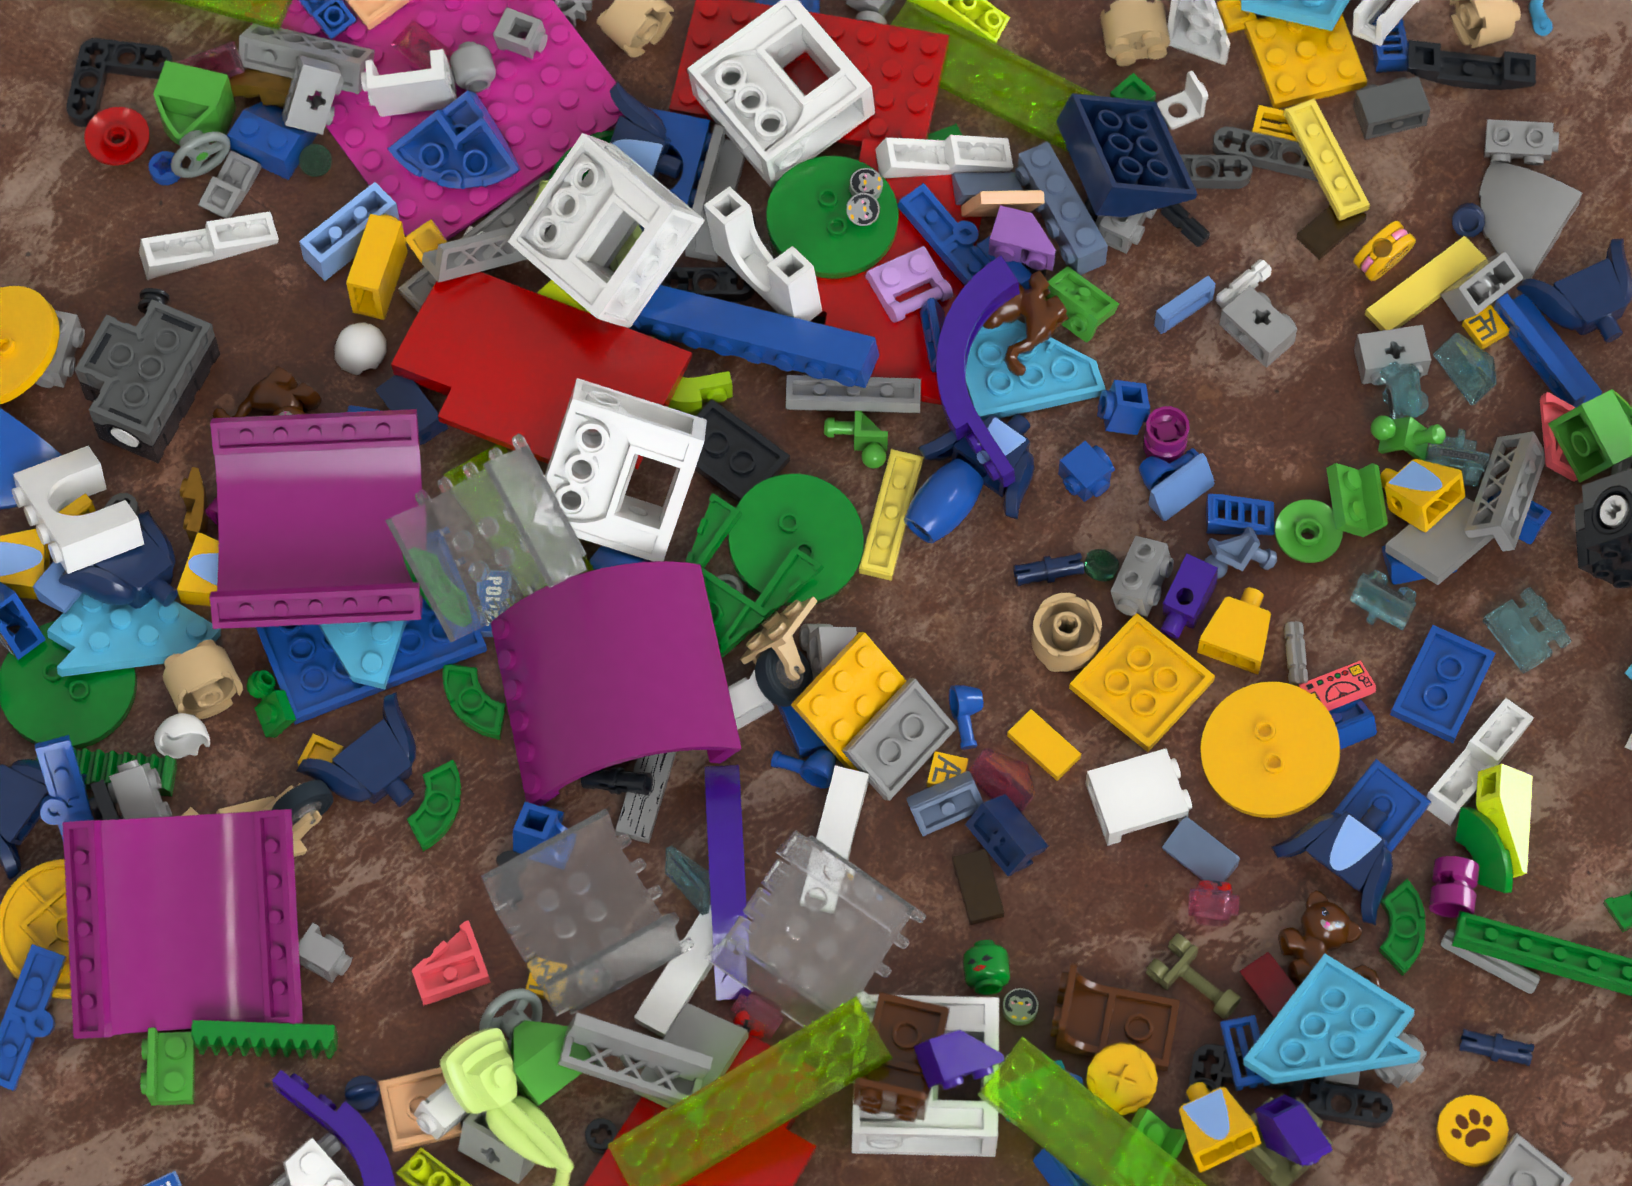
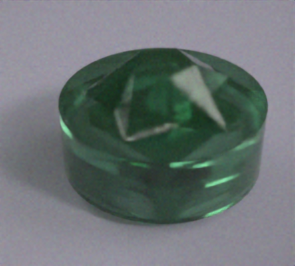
[299,144,332,177]
[1084,549,1119,582]

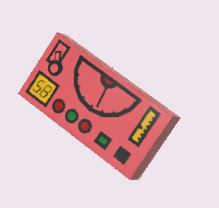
[1298,660,1376,711]

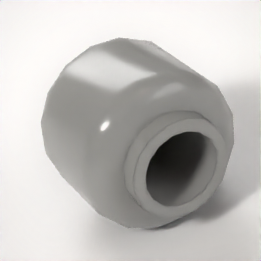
[450,42,496,93]

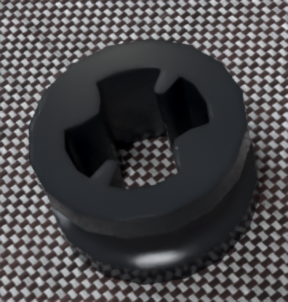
[138,288,170,314]
[585,1118,617,1154]

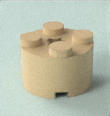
[597,0,674,57]
[1100,0,1170,66]
[1450,0,1521,48]
[1031,593,1102,672]
[163,639,243,719]

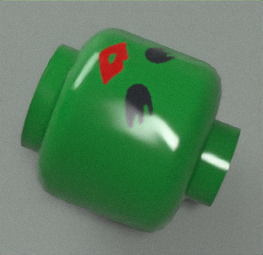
[963,940,1010,995]

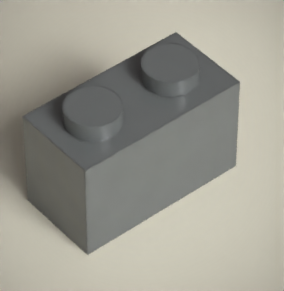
[1353,76,1431,140]

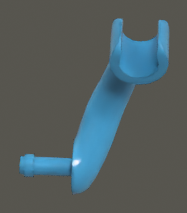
[1529,0,1553,36]

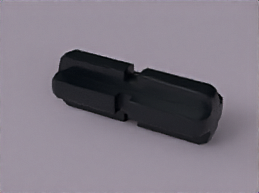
[1161,203,1210,247]

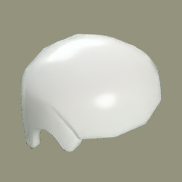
[334,322,387,375]
[154,713,211,759]

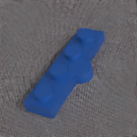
[897,183,990,286]
[35,735,95,840]
[0,944,67,1091]

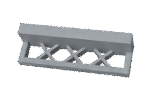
[238,22,375,94]
[685,125,745,262]
[422,224,552,282]
[786,375,921,413]
[1464,431,1545,551]
[558,1012,713,1109]

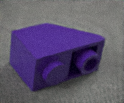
[914,1029,1005,1090]
[1255,1094,1332,1166]

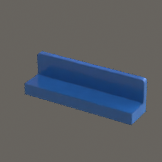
[1494,293,1602,407]

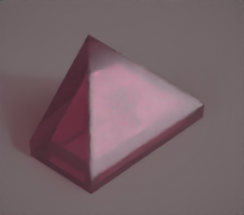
[391,21,454,70]
[175,41,245,78]
[968,748,1036,813]

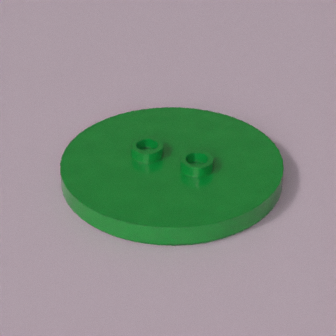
[766,156,899,279]
[728,474,864,606]
[0,621,137,750]

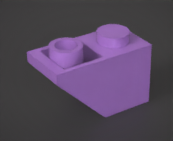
[988,205,1056,271]

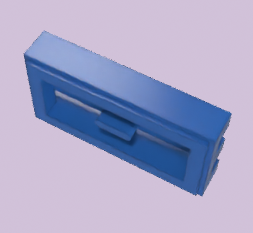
[1220,1015,1271,1091]

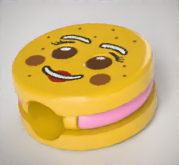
[1353,221,1416,281]

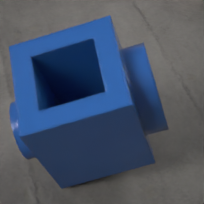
[1097,380,1150,435]
[1058,441,1115,502]

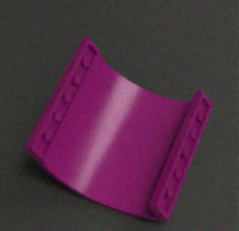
[210,409,424,629]
[491,561,742,806]
[62,809,303,1039]

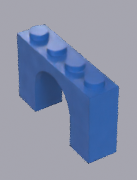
[638,108,713,232]

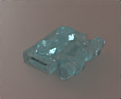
[1483,587,1572,674]

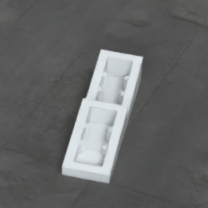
[875,135,1013,178]
[139,212,279,280]
[1426,698,1534,826]
[799,766,869,914]
[634,903,714,1038]

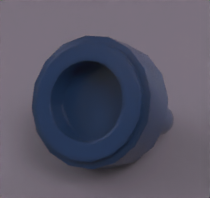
[1452,203,1485,237]
[344,1076,381,1113]

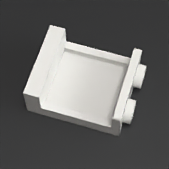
[361,49,457,117]
[1085,748,1192,846]

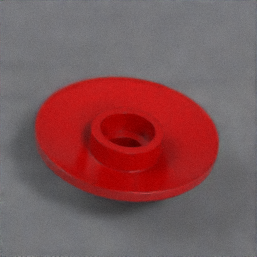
[84,107,150,166]

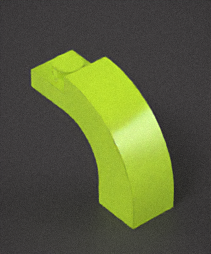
[653,336,733,416]

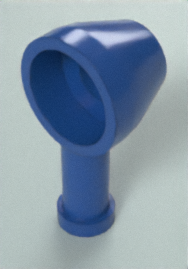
[1139,448,1198,491]
[949,685,983,750]
[771,749,836,788]

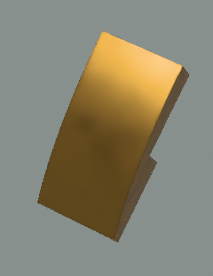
[230,69,292,107]
[180,467,208,544]

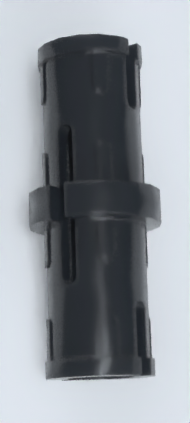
[581,767,653,795]

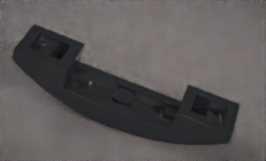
[1407,40,1536,90]

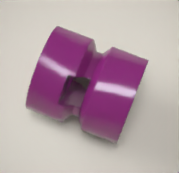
[1143,406,1190,463]
[1429,856,1480,918]

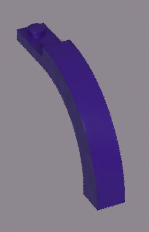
[936,255,1020,488]
[705,765,751,1000]
[272,1070,397,1186]

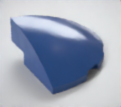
[387,91,521,189]
[0,408,62,510]

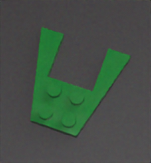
[685,493,824,658]

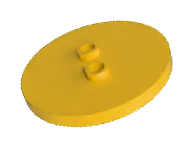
[0,286,60,405]
[1201,682,1340,818]
[0,859,71,999]

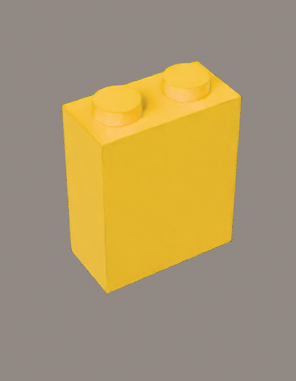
[346,214,408,320]

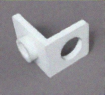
[1157,70,1208,130]

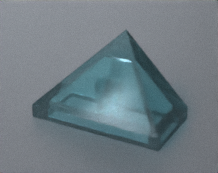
[1433,333,1497,405]
[665,846,711,916]

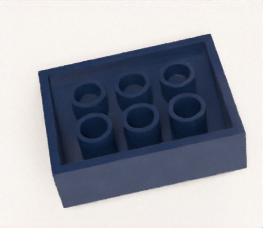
[1056,93,1198,217]

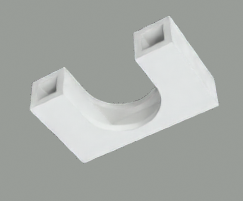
[704,186,822,321]
[12,446,144,574]

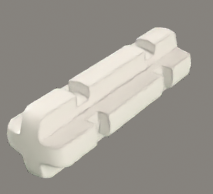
[1216,260,1272,309]

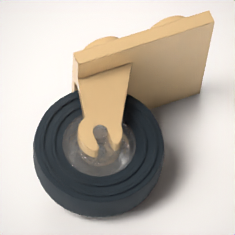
[740,596,818,707]
[216,780,333,857]

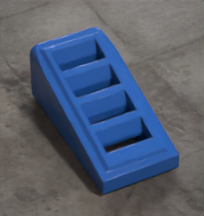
[1371,13,1408,73]
[1206,494,1274,535]

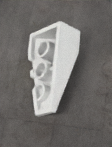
[1168,0,1230,65]

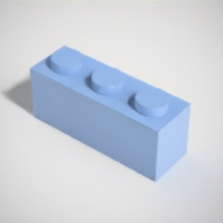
[299,182,400,281]

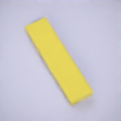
[1284,98,1370,221]
[1365,236,1487,331]
[859,449,924,581]

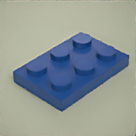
[1390,625,1496,743]

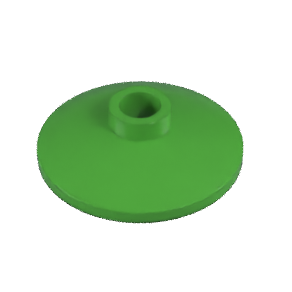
[1275,499,1343,563]

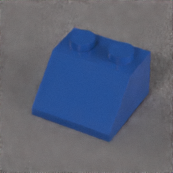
[227,101,318,180]

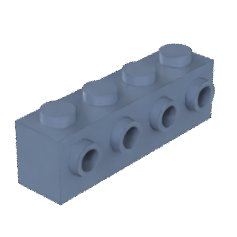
[1015,141,1108,275]

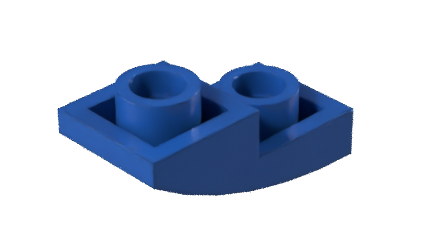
[298,0,357,40]

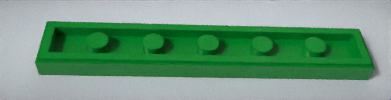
[1451,911,1632,996]

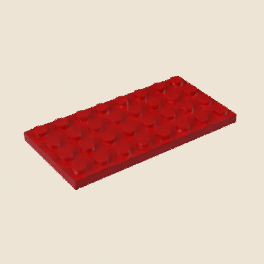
[669,0,950,147]

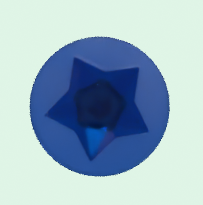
[149,151,183,185]

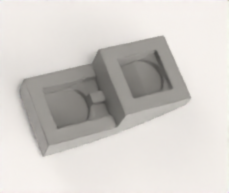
[198,151,262,219]

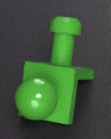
[824,411,888,469]
[1371,415,1446,461]

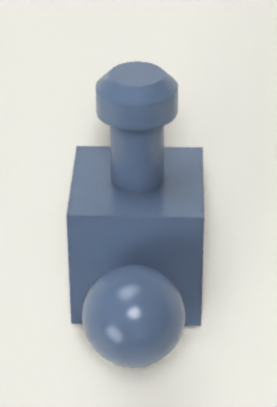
[1204,526,1277,579]

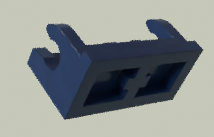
[375,375,449,445]
[965,794,1049,877]

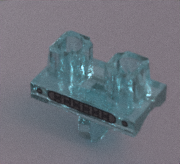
[1380,361,1429,419]
[1425,428,1490,486]
[1350,570,1417,630]

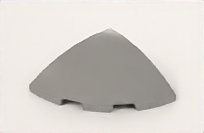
[1479,162,1582,281]

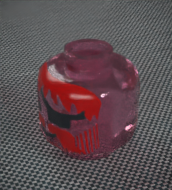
[1188,880,1240,927]
[730,989,785,1041]

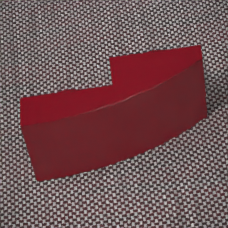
[1240,952,1297,1020]

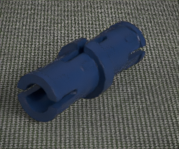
[1013,552,1084,587]
[1459,1029,1534,1066]

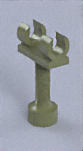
[1146,933,1242,1020]

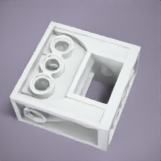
[687,0,875,189]
[508,133,705,328]
[531,378,707,562]
[852,994,999,1157]

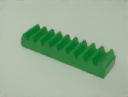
[36,747,177,797]
[191,1020,338,1059]

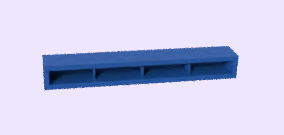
[629,285,879,388]

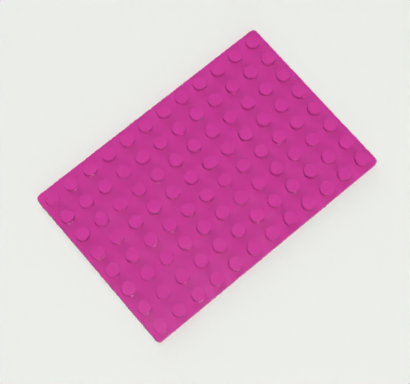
[233,0,623,240]

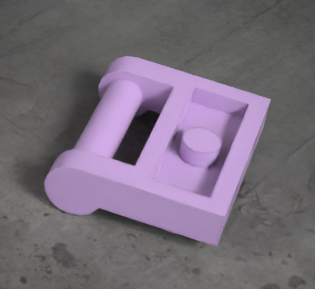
[865,246,953,323]

